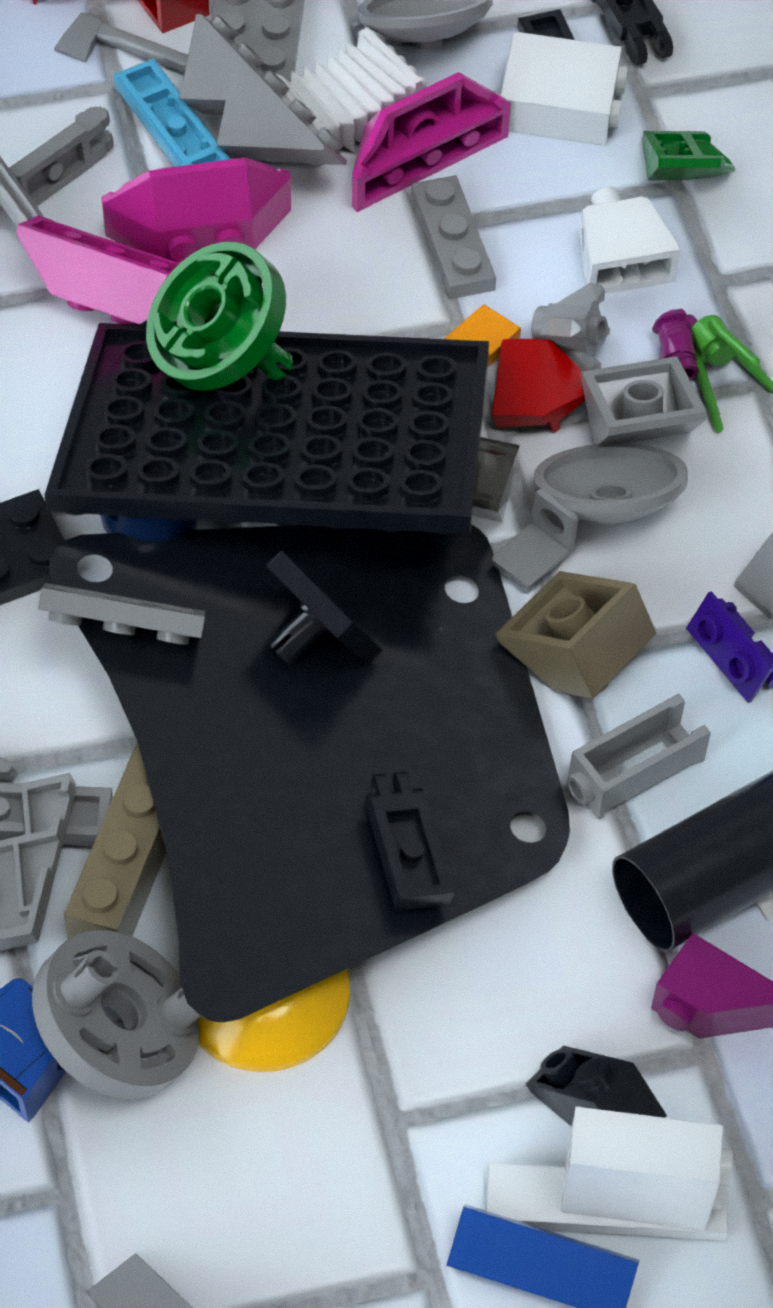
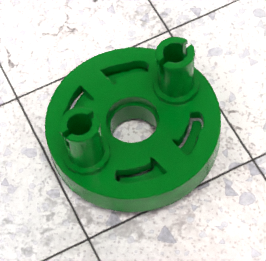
[146,242,293,391]

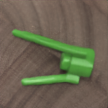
[691,315,773,433]

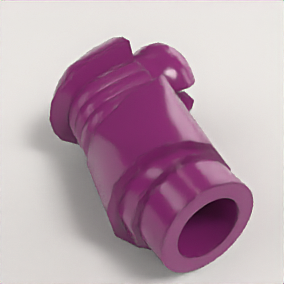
[652,308,699,380]

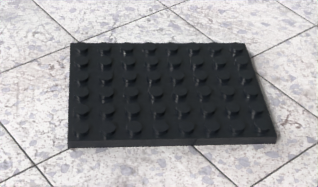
[44,323,489,535]

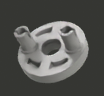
[32,930,201,1100]

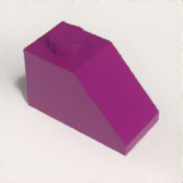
[651,933,773,1039]

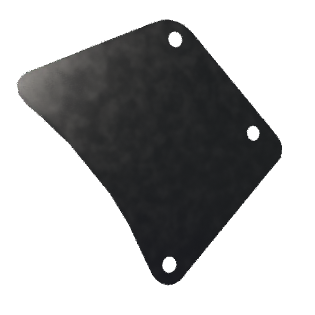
[50,524,570,1022]

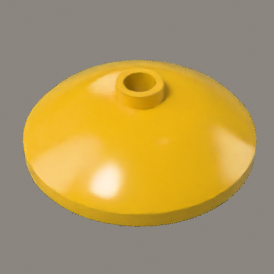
[199,969,350,1072]

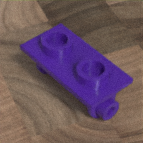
[686,591,773,703]

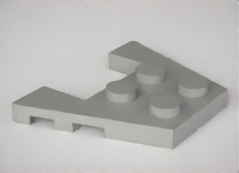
[0,773,76,951]

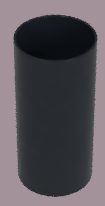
[612,770,773,952]

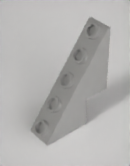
[179,14,347,165]

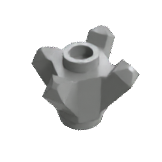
[531,283,610,371]

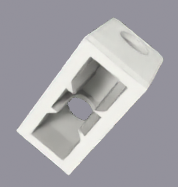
[579,187,680,294]

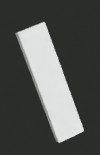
[486,1162,728,1241]

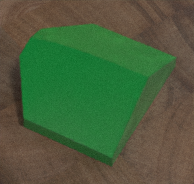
[643,131,735,180]

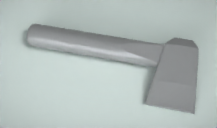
[54,12,188,73]

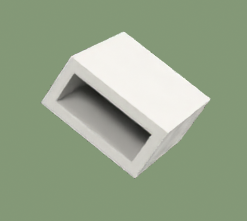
[500,31,628,146]
[561,1107,733,1230]

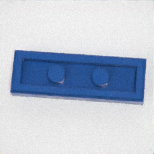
[446,1204,640,1308]

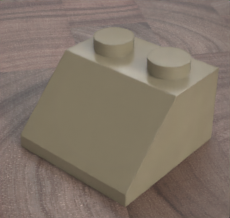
[495,571,657,699]

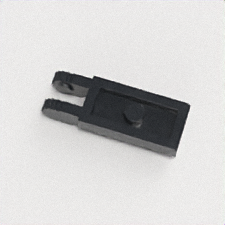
[596,0,674,65]

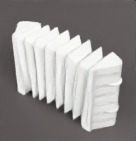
[276,27,428,165]

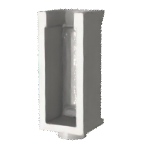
[567,693,711,819]

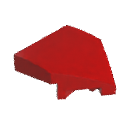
[492,339,585,433]

